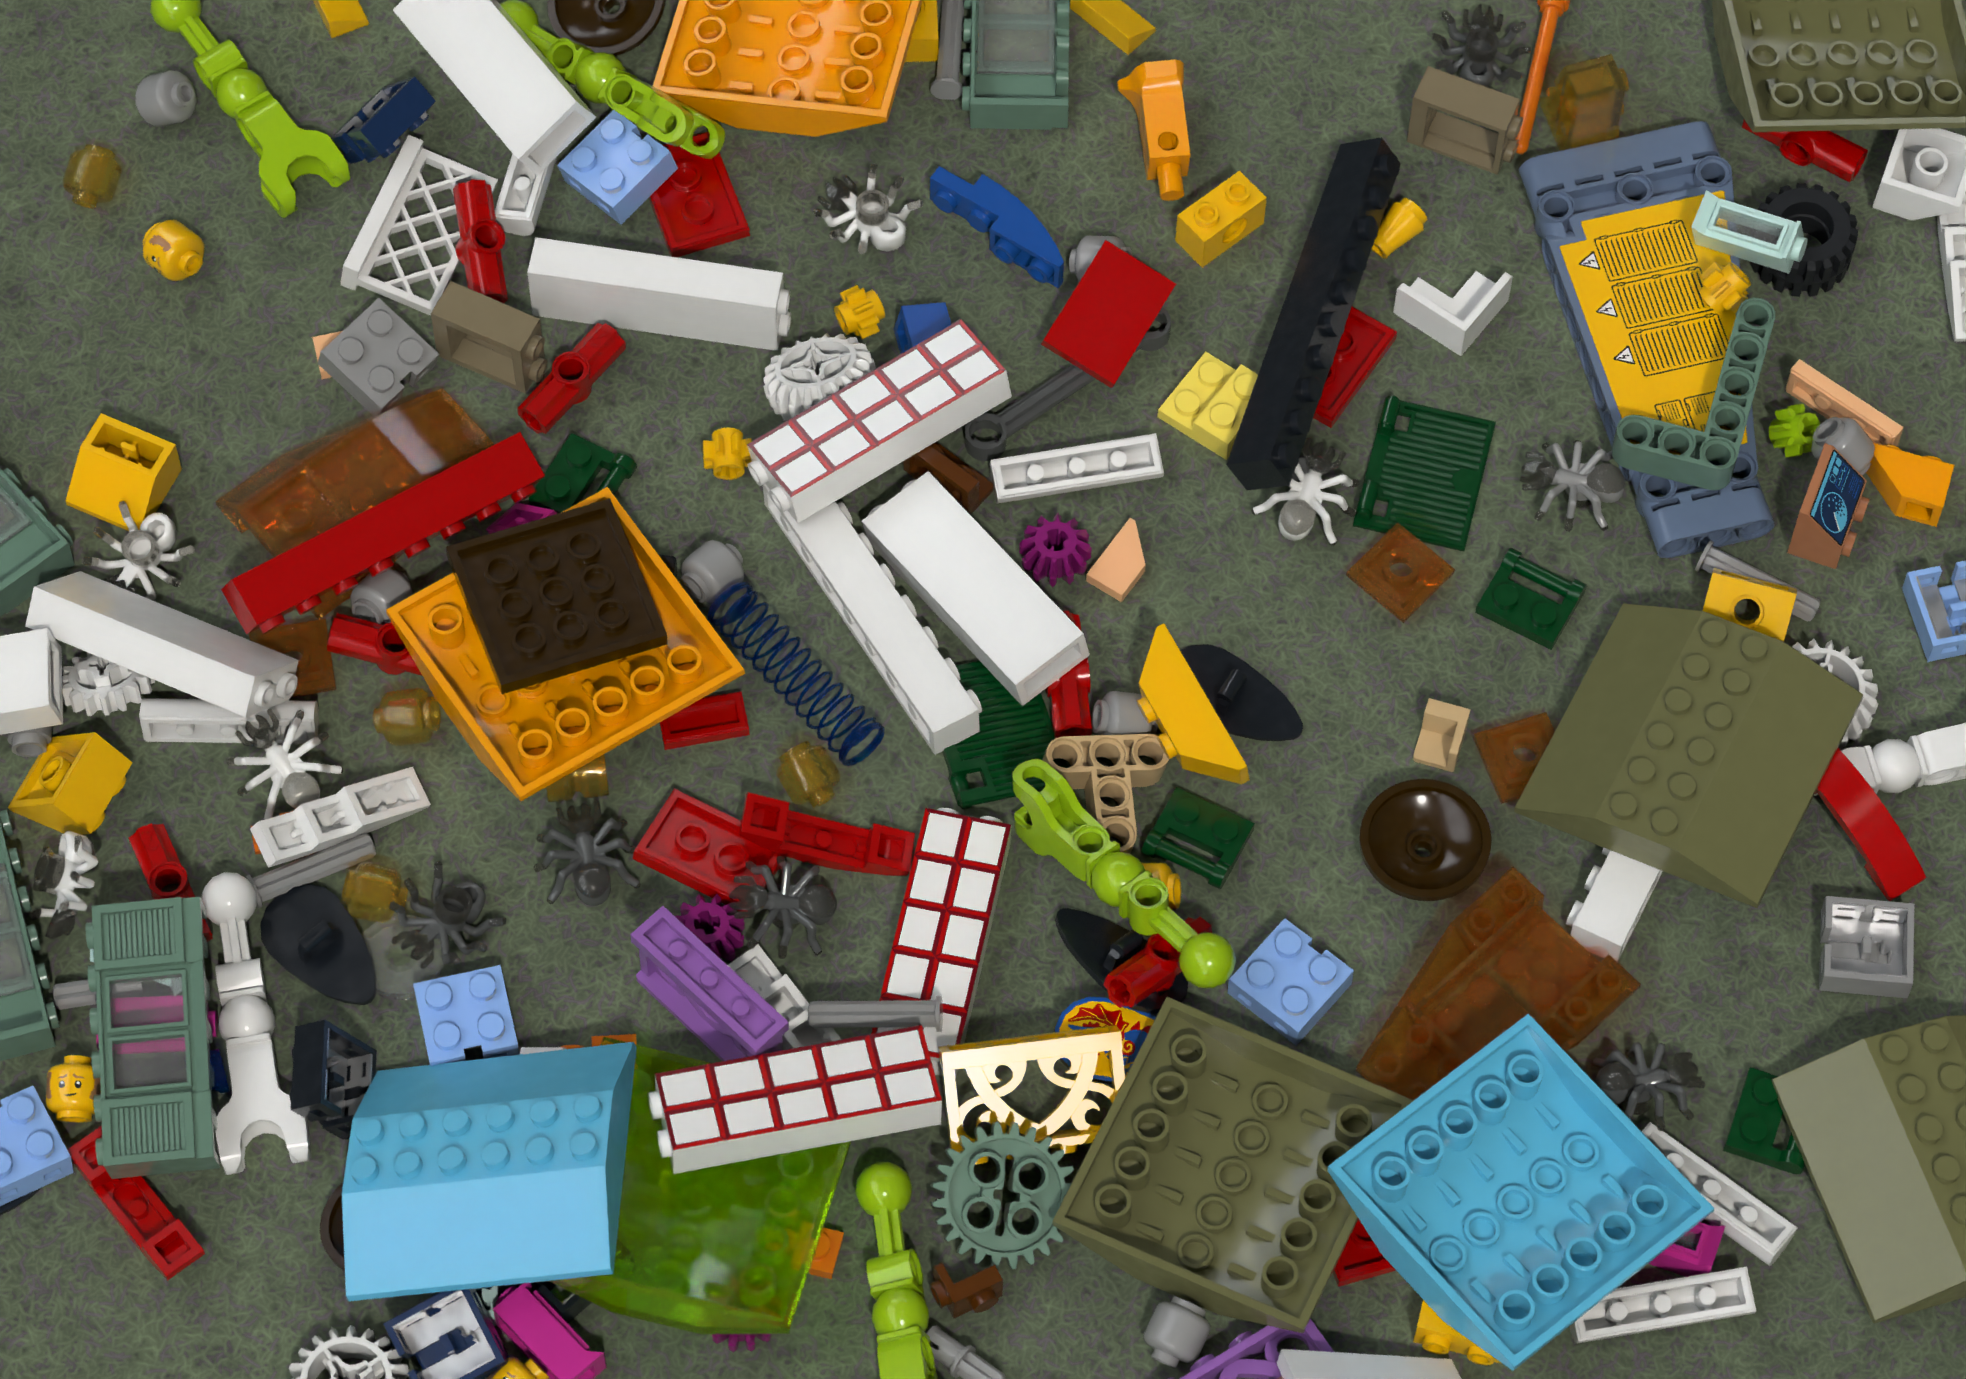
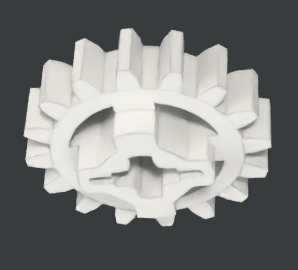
[62,652,155,716]

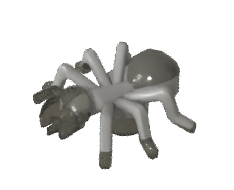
[1520,440,1625,532]

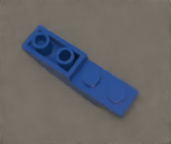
[930,166,1064,288]

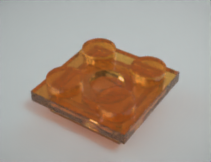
[1346,523,1455,623]
[249,619,336,697]
[1473,712,1555,804]

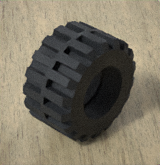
[1750,183,1858,297]

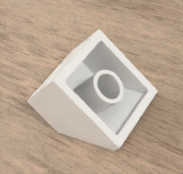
[1872,128,1966,220]

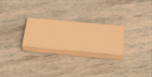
[1785,359,1904,446]

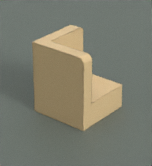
[1413,698,1471,772]

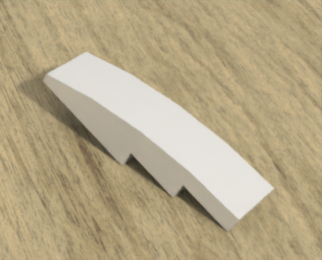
[1937,193,1966,342]
[250,767,431,868]
[728,944,841,1050]

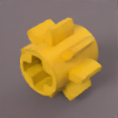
[1699,262,1751,313]
[834,285,885,340]
[703,428,752,480]

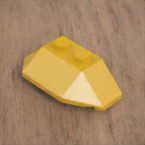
[1137,623,1250,784]

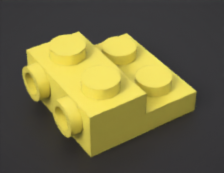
[1157,352,1258,460]

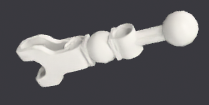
[1814,722,1966,796]
[201,872,312,1175]

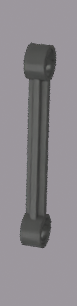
[965,307,1171,461]

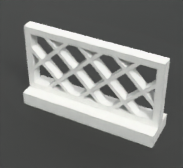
[340,135,498,315]

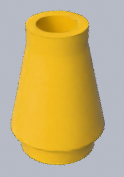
[1372,198,1427,259]

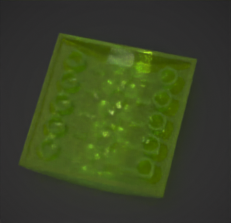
[550,1037,852,1334]

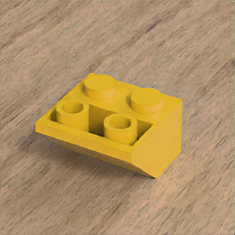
[65,413,182,533]

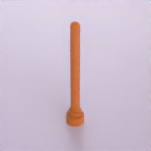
[1516,0,1570,154]

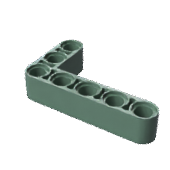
[1612,297,1775,490]

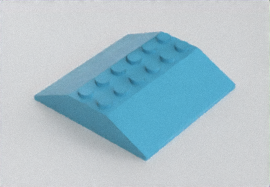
[1327,1014,1714,1371]
[342,1042,637,1301]

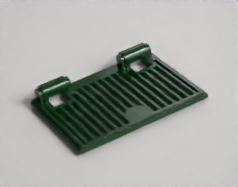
[1353,395,1496,552]
[942,661,1068,809]

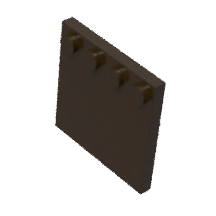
[446,498,667,694]

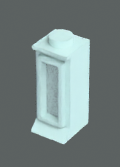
[1691,190,1807,274]

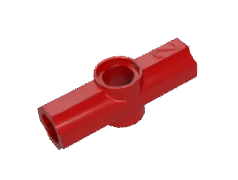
[1742,120,1868,182]
[453,179,508,303]
[517,323,626,434]
[1046,610,1092,738]
[327,613,422,676]
[128,823,213,942]
[1103,917,1213,1008]

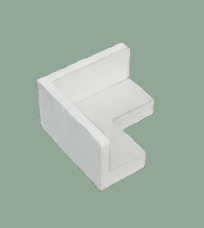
[1393,271,1513,356]

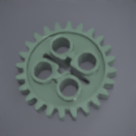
[930,1122,1074,1269]

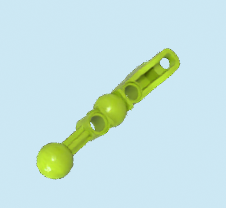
[150,0,350,218]
[499,0,725,159]
[1012,759,1236,988]
[855,1162,937,1379]

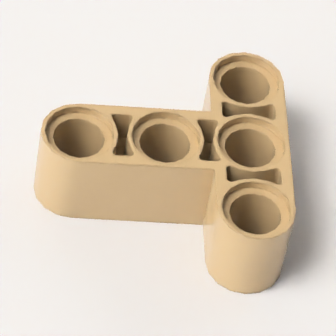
[1043,734,1169,854]

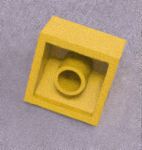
[8,732,133,835]

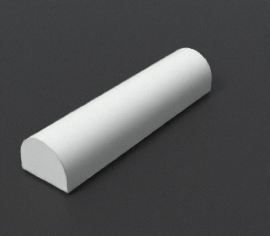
[495,85,576,236]
[990,433,1164,504]
[139,698,319,744]
[1641,1122,1797,1266]
[1569,1267,1756,1344]

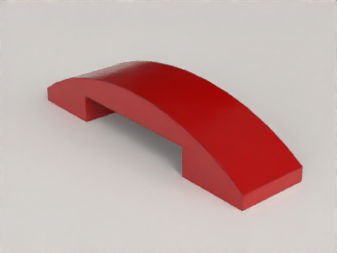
[1815,748,1927,901]
[739,792,915,876]
[67,1126,205,1280]

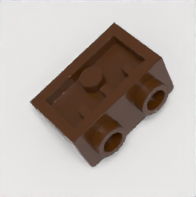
[903,442,994,515]

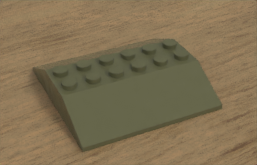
[1712,0,1966,132]
[1514,603,1863,908]
[1052,997,1414,1333]
[1772,1015,1966,1324]

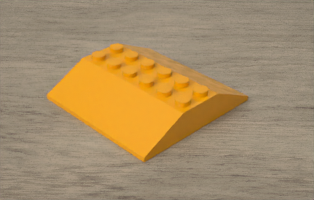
[653,0,922,137]
[386,487,745,801]

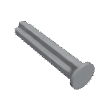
[930,0,964,100]
[1695,540,1820,621]
[245,833,376,909]
[808,996,943,1032]

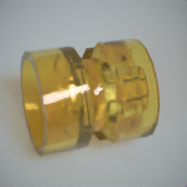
[546,755,609,803]

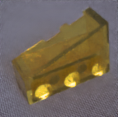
[1539,54,1629,151]

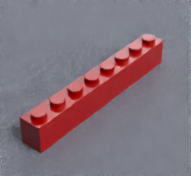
[221,432,545,635]

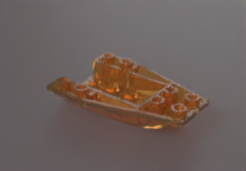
[215,388,495,620]
[1356,867,1641,1100]

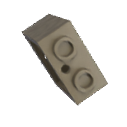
[1407,66,1523,175]
[431,281,548,394]

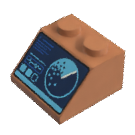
[1787,443,1870,569]

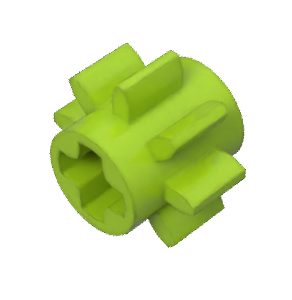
[1769,404,1820,458]

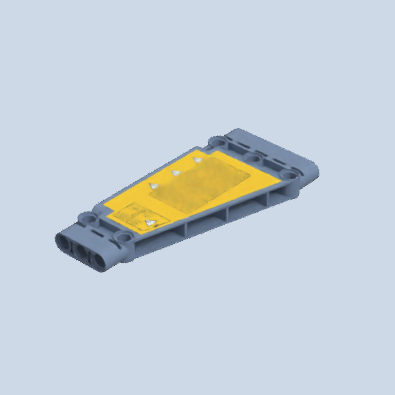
[1519,121,1775,558]

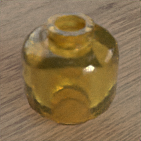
[63,144,122,209]
[373,687,441,746]
[776,741,841,809]
[341,862,409,924]

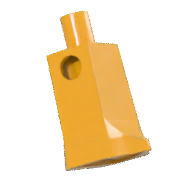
[1117,59,1191,201]

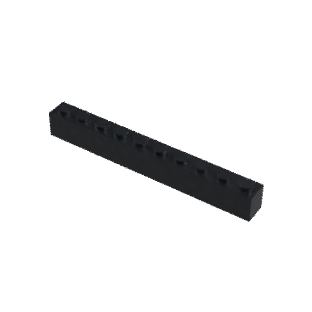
[1226,137,1401,491]

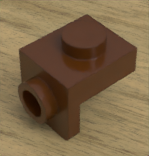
[929,1262,1003,1318]

